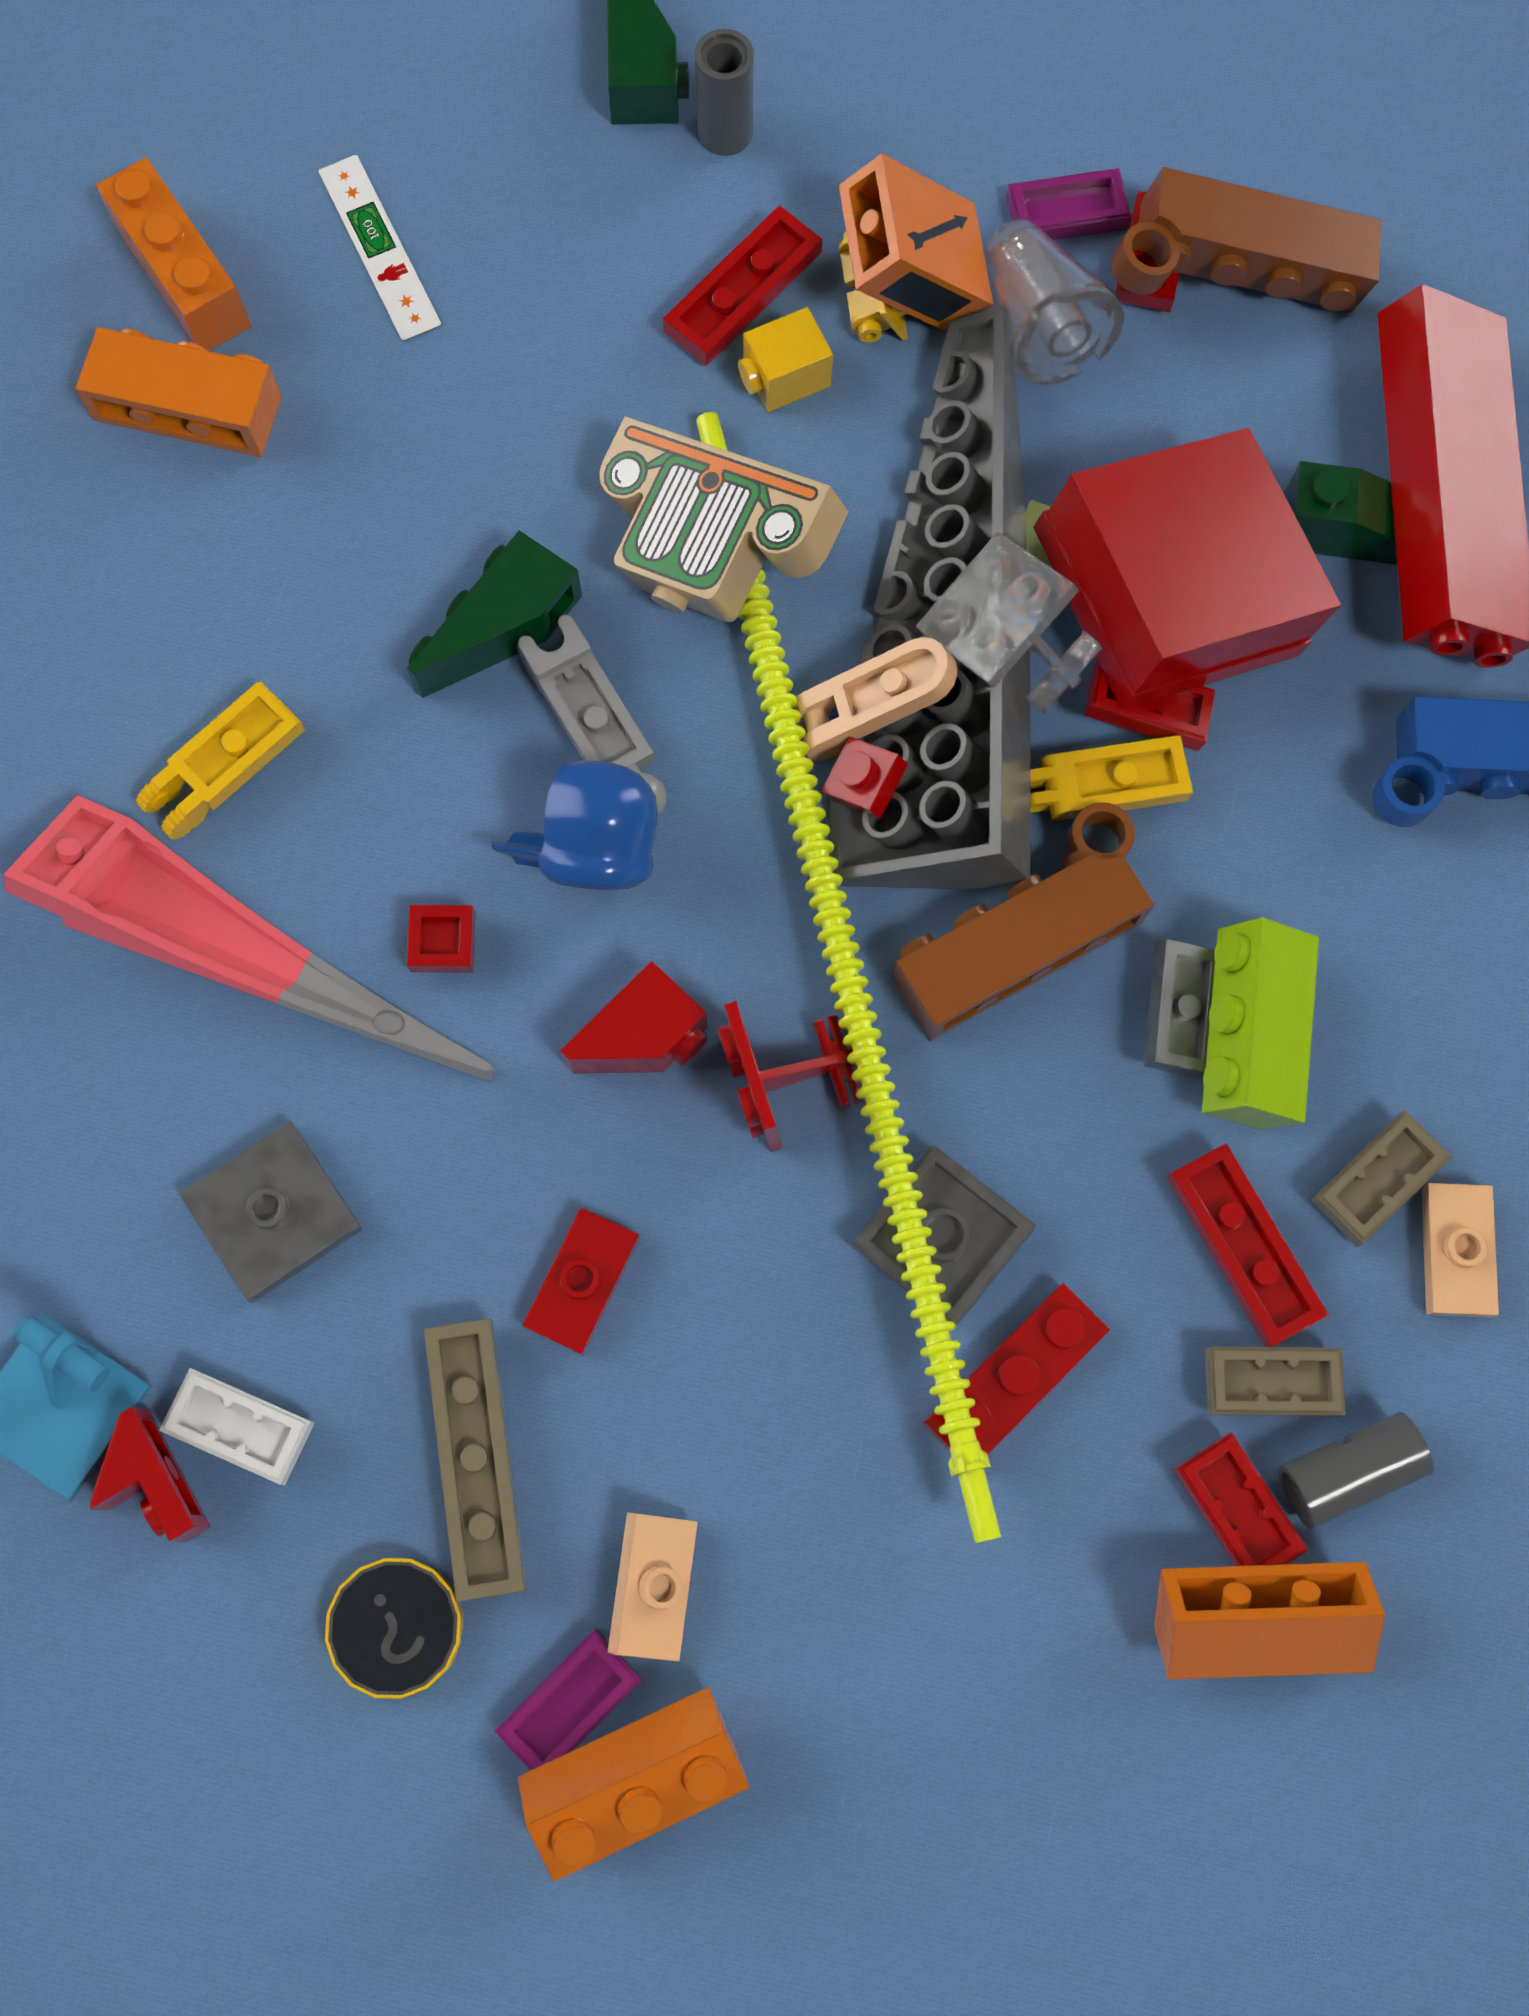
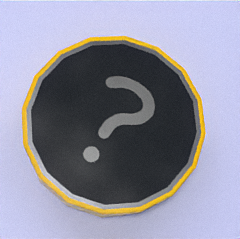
[325,1558,464,1699]

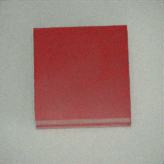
[1033,428,1341,710]

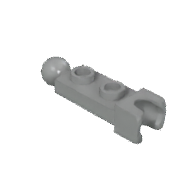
[517,615,667,815]

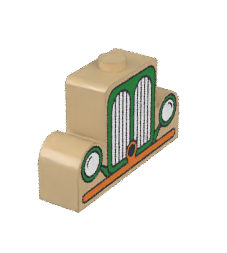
[599,416,849,622]

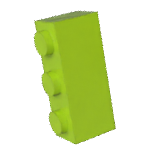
[1202,917,1319,1129]

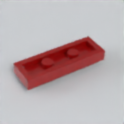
[662,205,823,366]
[1166,1143,1329,1347]
[923,1283,1110,1454]

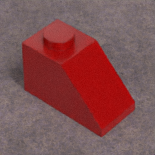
[560,961,708,1074]

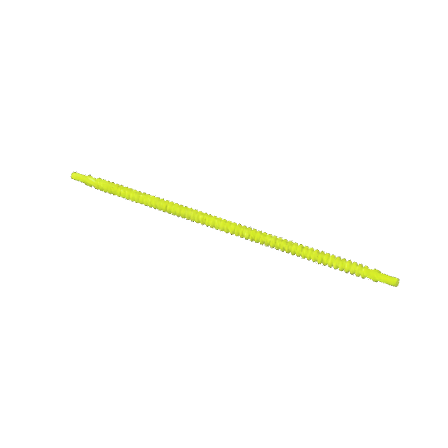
[696,412,1001,1543]

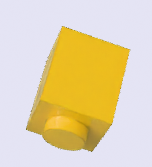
[738,307,833,412]

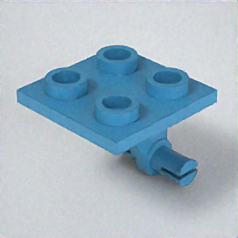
[0,1313,152,1501]

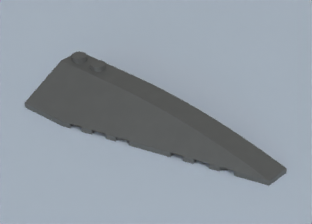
[829,305,1030,890]

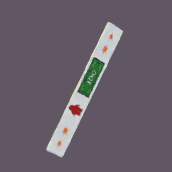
[318,155,441,340]

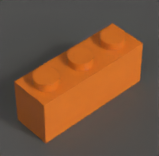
[95,157,252,351]
[75,327,282,458]
[1154,1562,1385,1680]
[518,1687,750,1882]

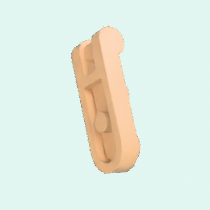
[794,637,957,761]

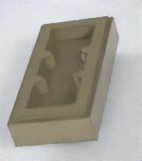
[1310,1110,1452,1247]
[1205,1347,1346,1417]

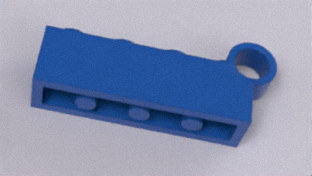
[1372,696,1529,827]

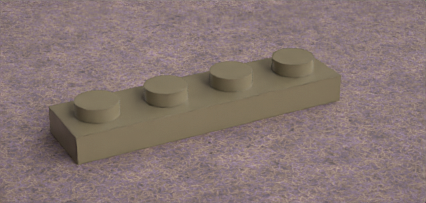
[424,1318,527,1602]

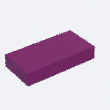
[1006,168,1131,246]
[495,1629,643,1771]

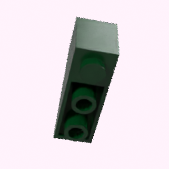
[406,530,582,698]

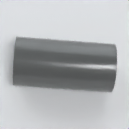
[695,29,754,156]
[1278,1412,1434,1529]

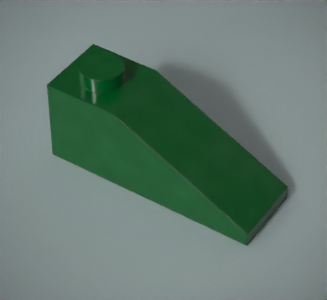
[607,0,689,125]
[1283,461,1397,565]

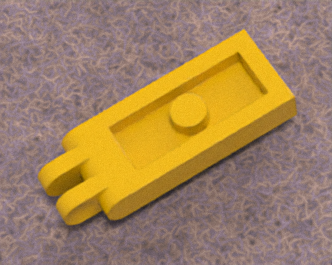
[1030,735,1193,820]

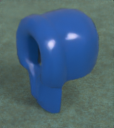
[491,760,658,890]

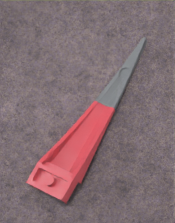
[3,795,494,1080]

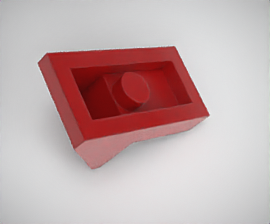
[89,1407,211,1542]

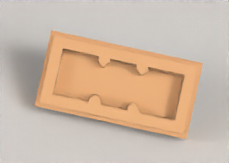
[1421,1183,1499,1318]
[608,1512,698,1661]

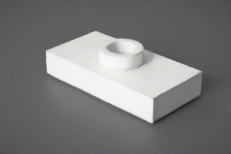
[159,1368,314,1485]

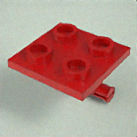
[717,1001,865,1152]

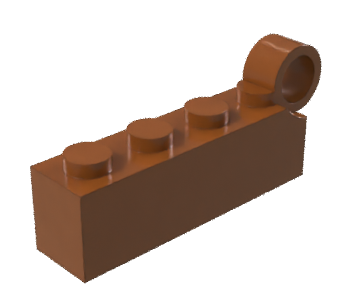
[1111,167,1382,313]
[892,803,1155,1041]

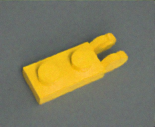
[136,681,306,840]

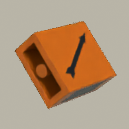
[839,153,994,332]

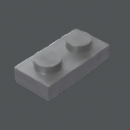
[1143,939,1215,1078]

